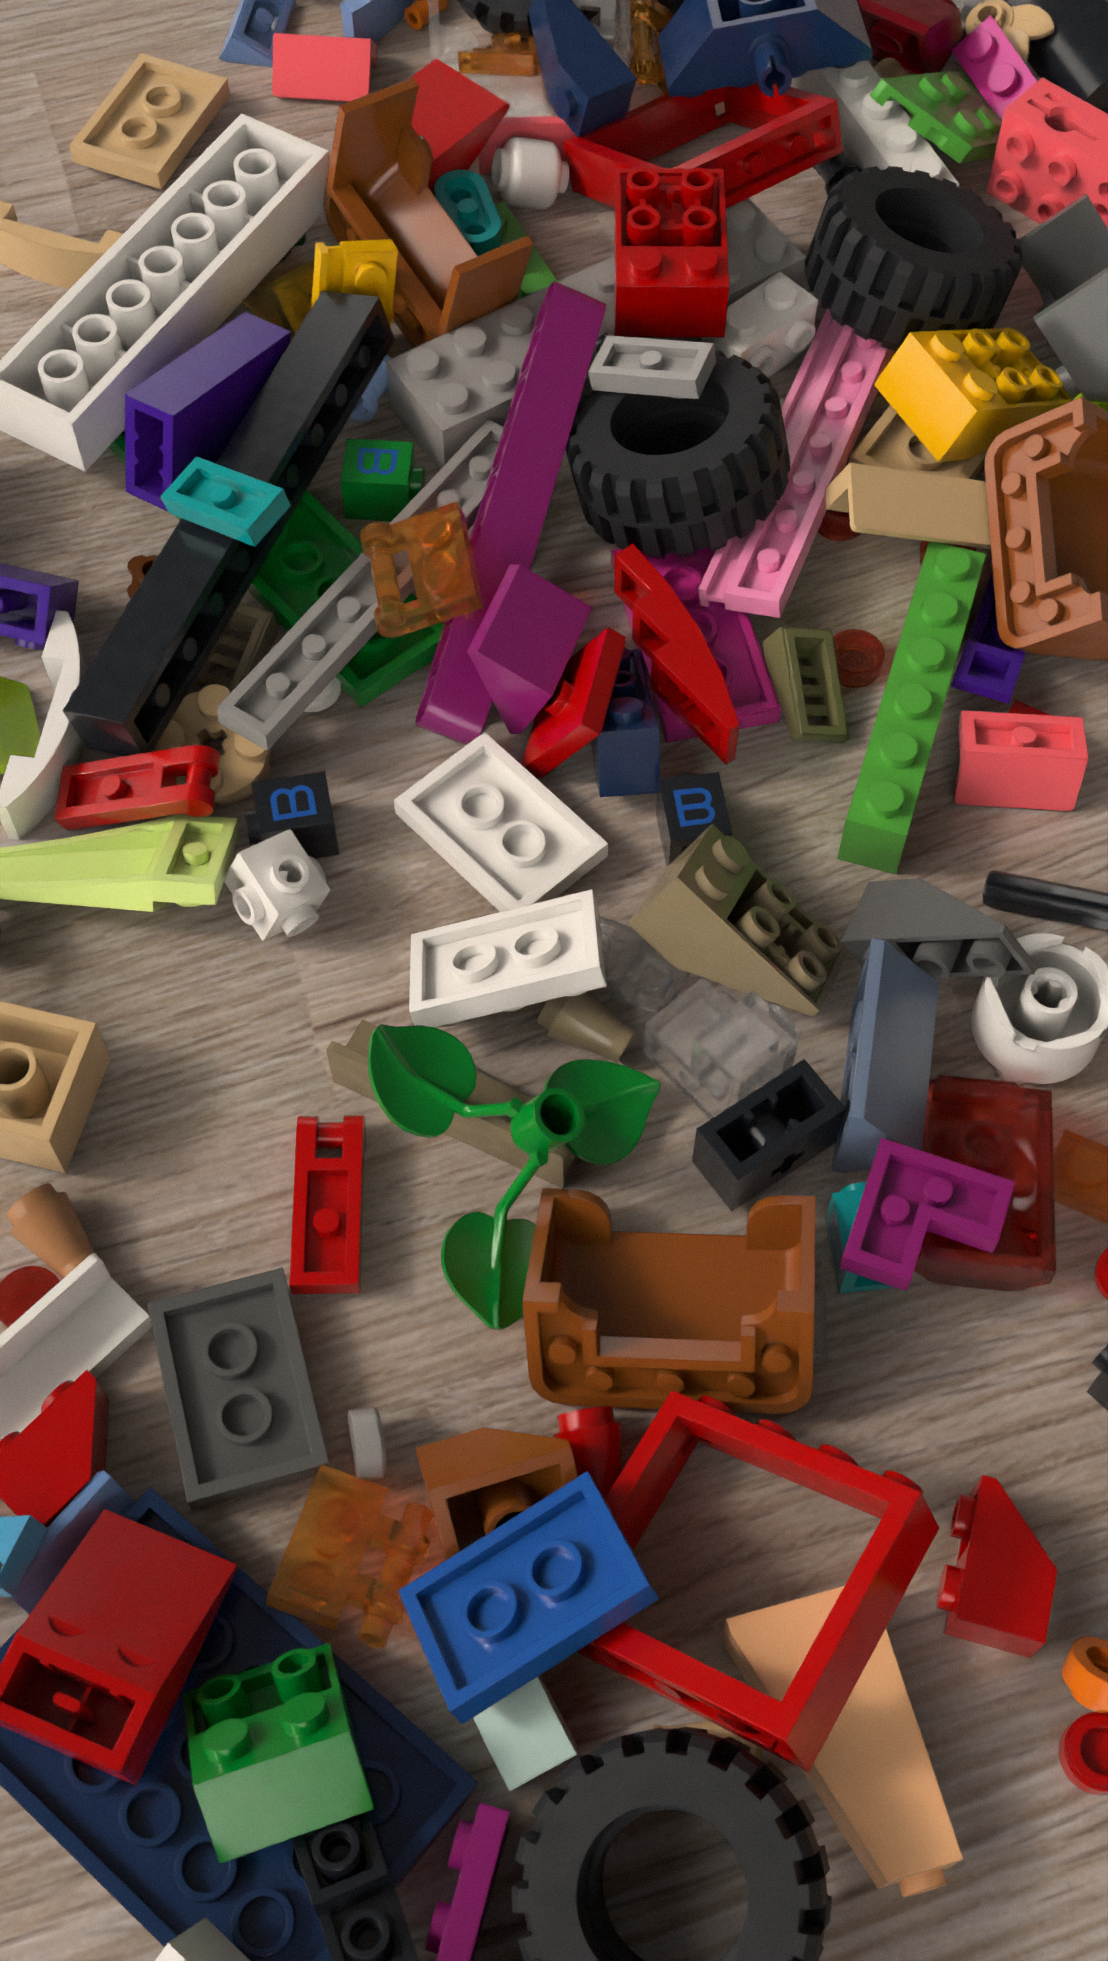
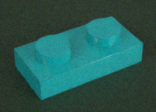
[160,456,291,547]

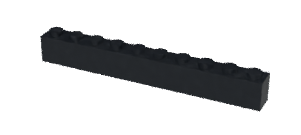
[62,291,395,756]

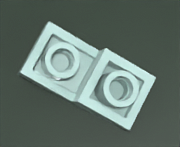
[473,1674,578,1791]

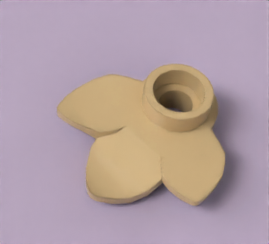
[958,0,1055,72]

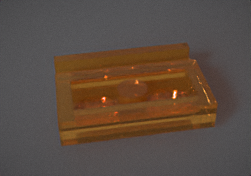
[458,32,542,77]

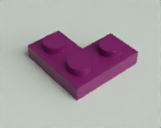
[839,1137,1015,1291]

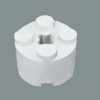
[971,933,1108,1085]

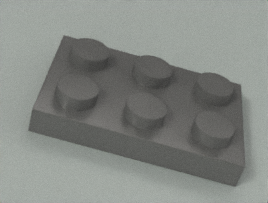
[147,1267,331,1510]

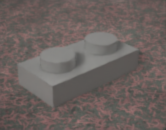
[588,335,716,399]

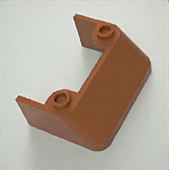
[323,78,534,348]

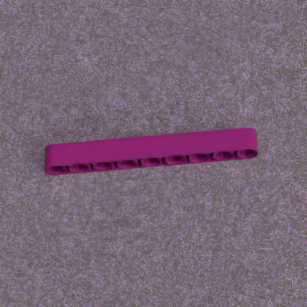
[415,281,606,745]

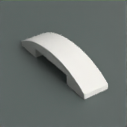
[0,610,88,840]

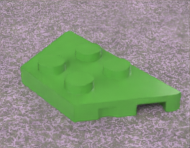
[869,70,1002,164]

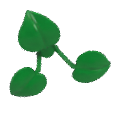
[368,1024,661,1331]

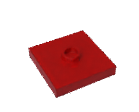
[521,627,626,779]

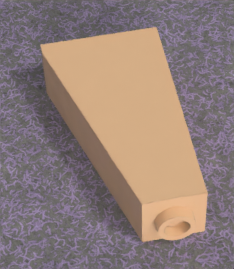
[721,1586,963,1898]

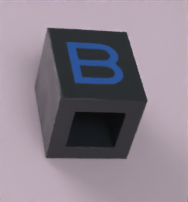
[244,771,340,859]
[656,772,732,867]

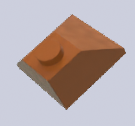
[415,1427,578,1560]

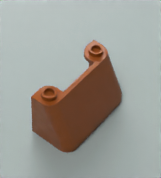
[984,397,1108,662]
[522,1188,816,1414]

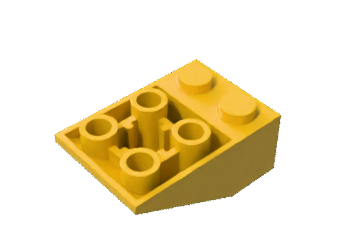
[874,327,1073,462]

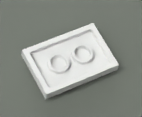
[394,732,608,912]
[409,889,606,1028]

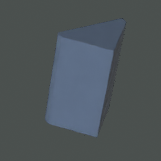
[832,938,939,1173]

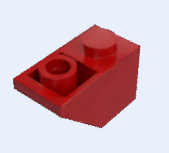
[0,1370,110,1528]
[936,1475,1057,1658]

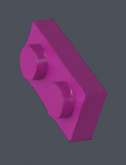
[425,1802,511,1961]

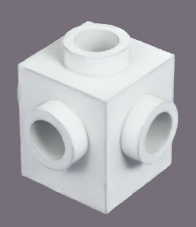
[224,829,330,941]

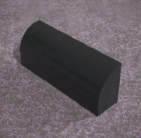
[1003,0,1108,113]

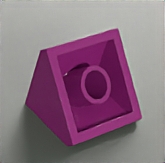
[467,564,593,734]

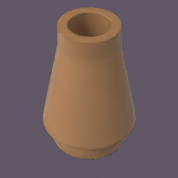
[6,1183,102,1278]

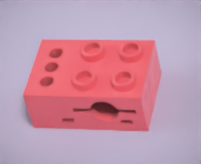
[986,77,1108,228]

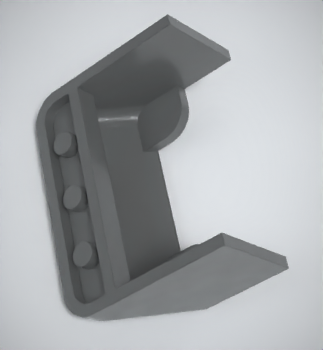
[1019,193,1108,403]

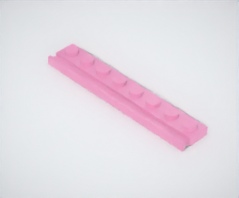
[698,308,895,618]

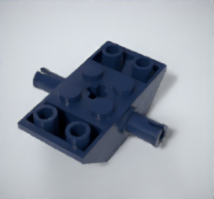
[658,0,873,98]

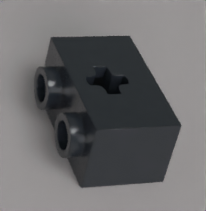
[692,1059,846,1212]

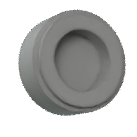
[348,1407,387,1482]

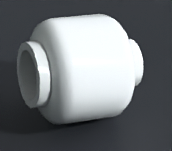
[491,136,569,210]

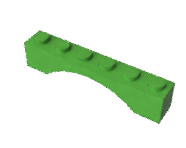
[837,541,986,875]

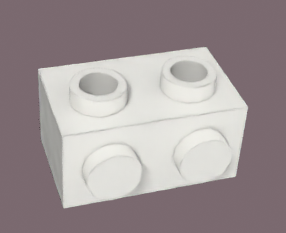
[701,271,818,378]

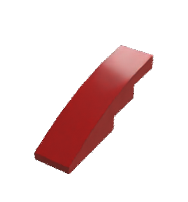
[614,544,739,765]

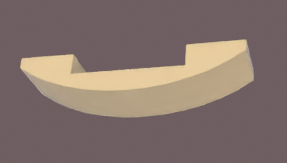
[0,201,123,289]

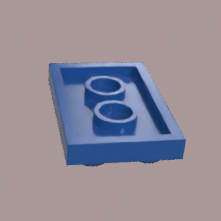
[398,1471,660,1724]

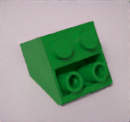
[183,1642,374,1863]

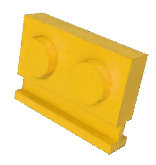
[311,239,398,327]

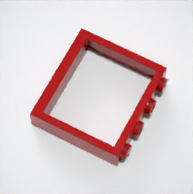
[563,81,843,209]
[577,1390,939,1773]

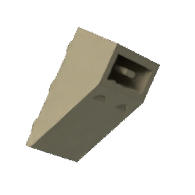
[628,824,848,1017]

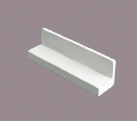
[0,1253,152,1440]

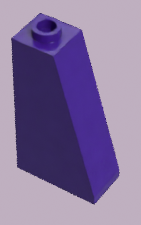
[125,312,291,512]

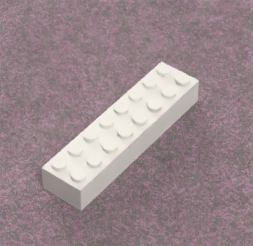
[0,113,330,472]

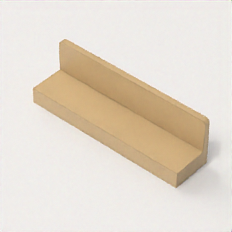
[825,463,991,549]

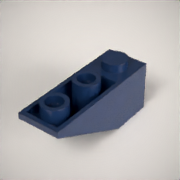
[591,647,660,797]

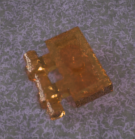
[266,1464,433,1648]

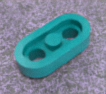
[434,170,502,256]

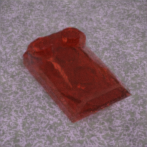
[914,1075,1056,1292]

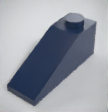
[529,0,637,137]

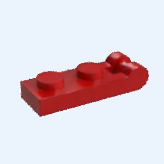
[54,745,221,831]
[289,1115,366,1295]

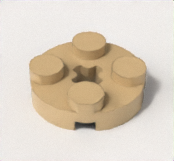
[153,684,273,807]

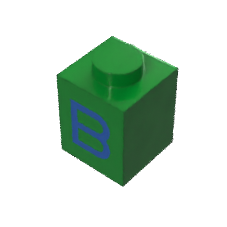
[340,438,425,522]

